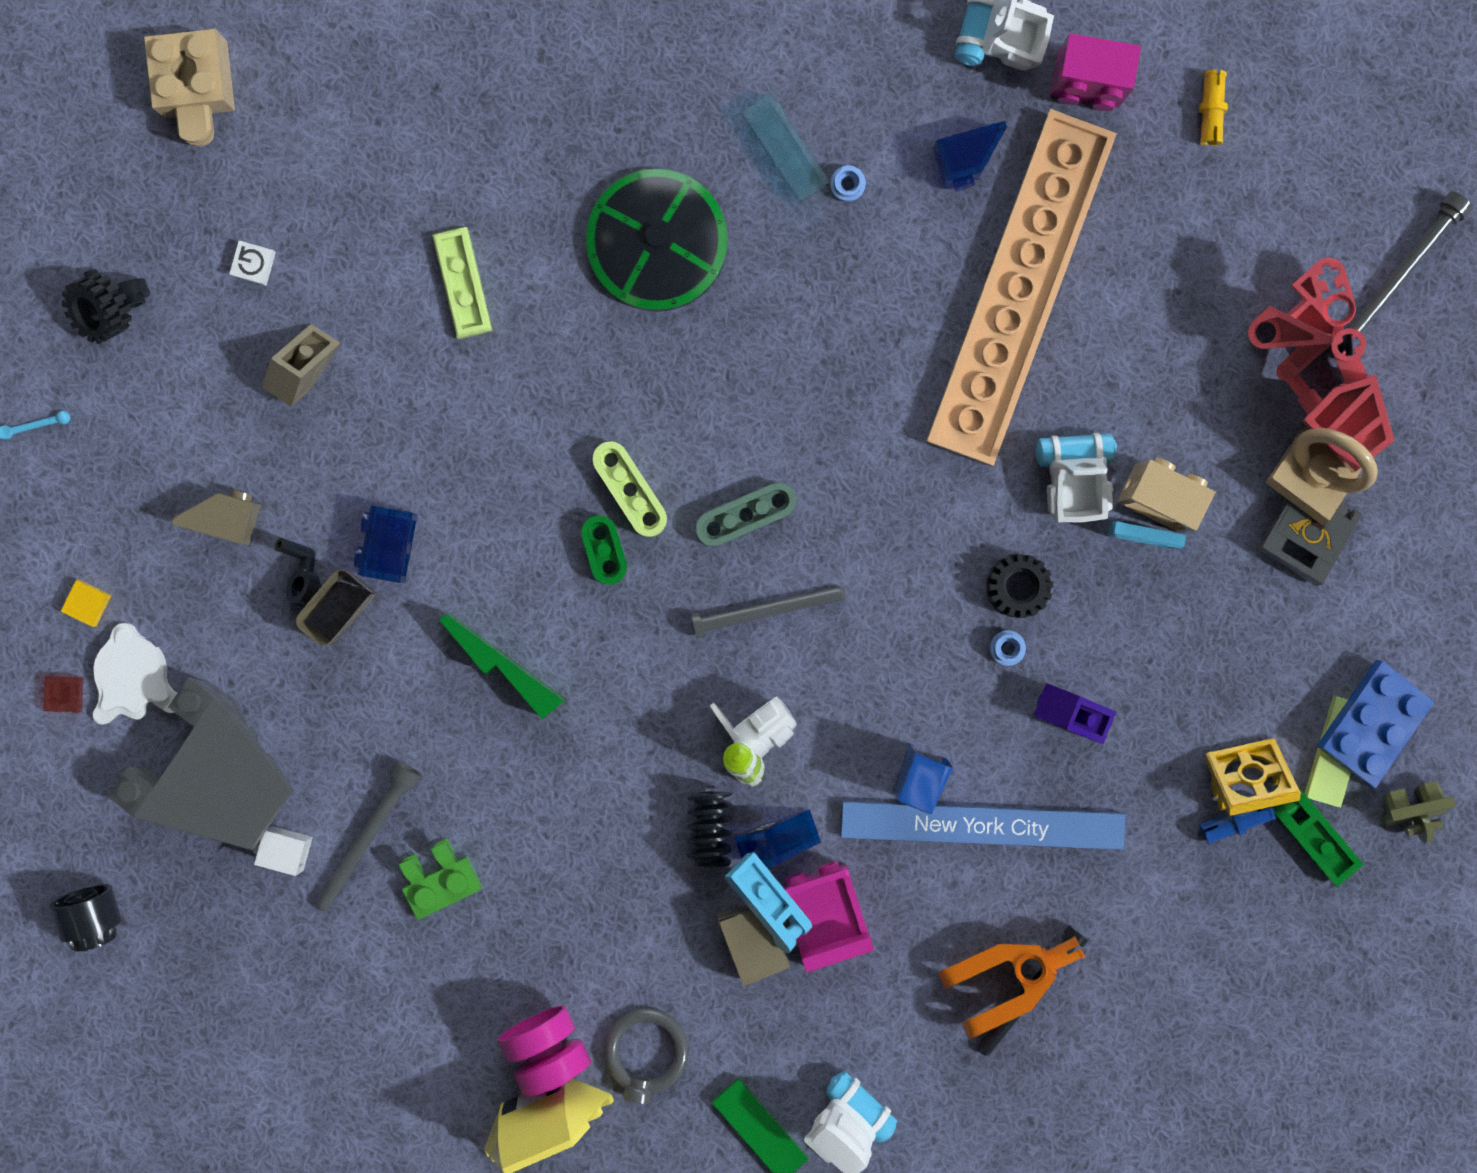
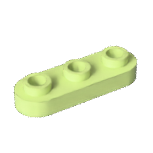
[593,442,667,537]

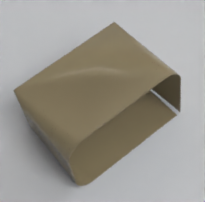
[296,570,377,645]
[717,905,790,987]

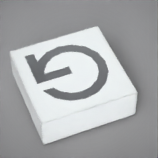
[229,241,276,286]

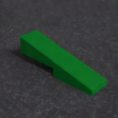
[439,613,567,719]

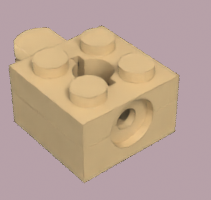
[144,29,235,147]

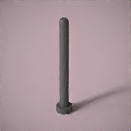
[691,586,846,639]

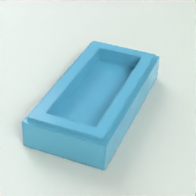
[1107,521,1186,549]

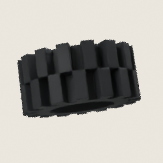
[61,273,132,344]
[986,554,1054,618]

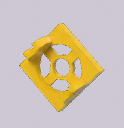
[1205,738,1301,816]

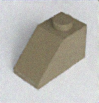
[262,324,341,407]
[172,489,261,545]

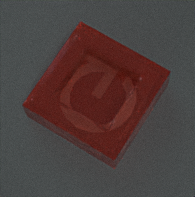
[43,676,84,713]

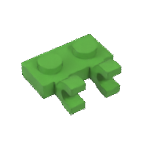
[399,838,482,920]

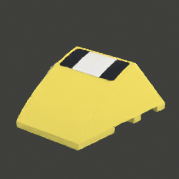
[484,1079,614,1173]

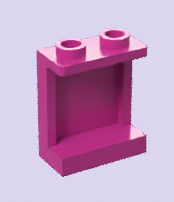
[781,861,874,973]

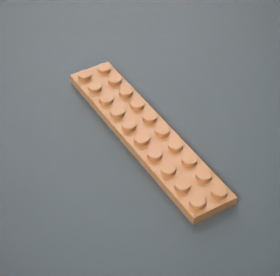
[926,109,1117,467]

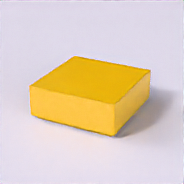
[60,580,112,627]

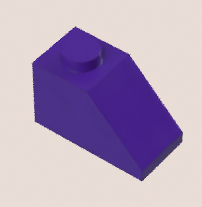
[1033,683,1116,744]

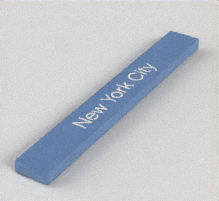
[841,801,1125,850]

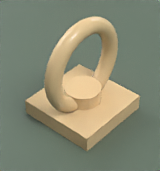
[1265,427,1378,525]

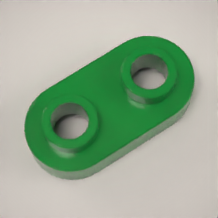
[581,515,628,585]

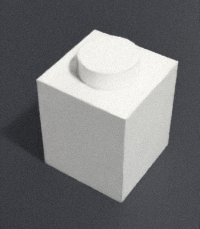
[253,826,313,876]

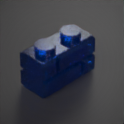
[354,505,418,583]

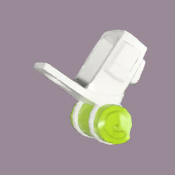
[710,696,797,787]

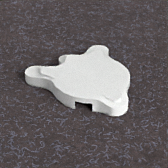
[93,623,177,725]

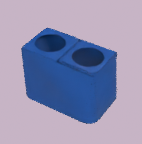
[893,744,953,814]

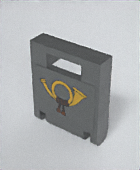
[1256,498,1361,586]

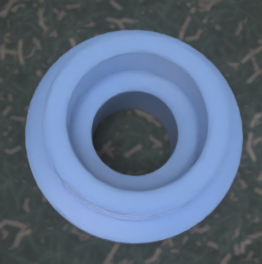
[830,166,866,202]
[990,630,1026,666]

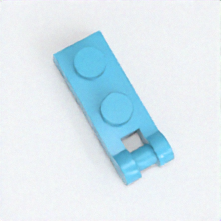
[724,852,812,953]

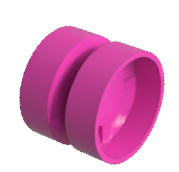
[497,1005,591,1097]

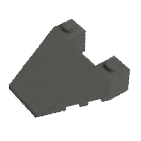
[108,677,294,850]

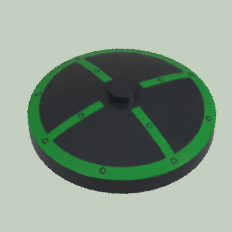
[586,169,727,312]

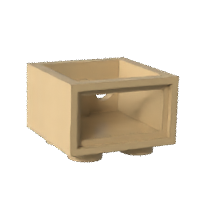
[1117,457,1216,533]

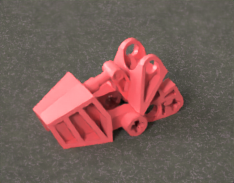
[1248,257,1395,473]

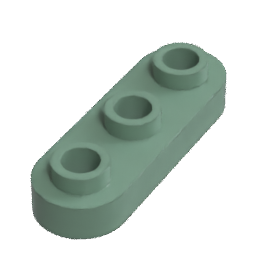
[696,483,796,547]

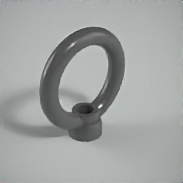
[604,1008,689,1104]

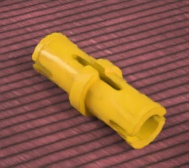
[1199,70,1228,146]

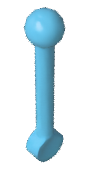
[0,411,70,439]

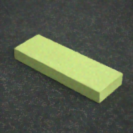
[432,227,493,339]
[1304,696,1351,808]

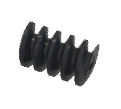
[687,791,732,867]

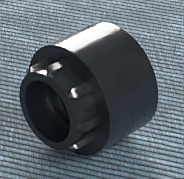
[49,884,122,952]

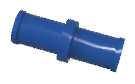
[1199,807,1276,845]

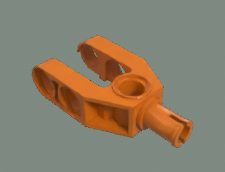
[937,936,1086,1040]

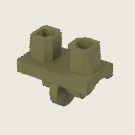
[1382,781,1456,843]

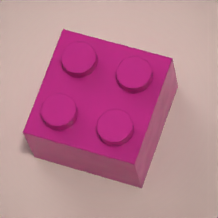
[1050,33,1141,111]

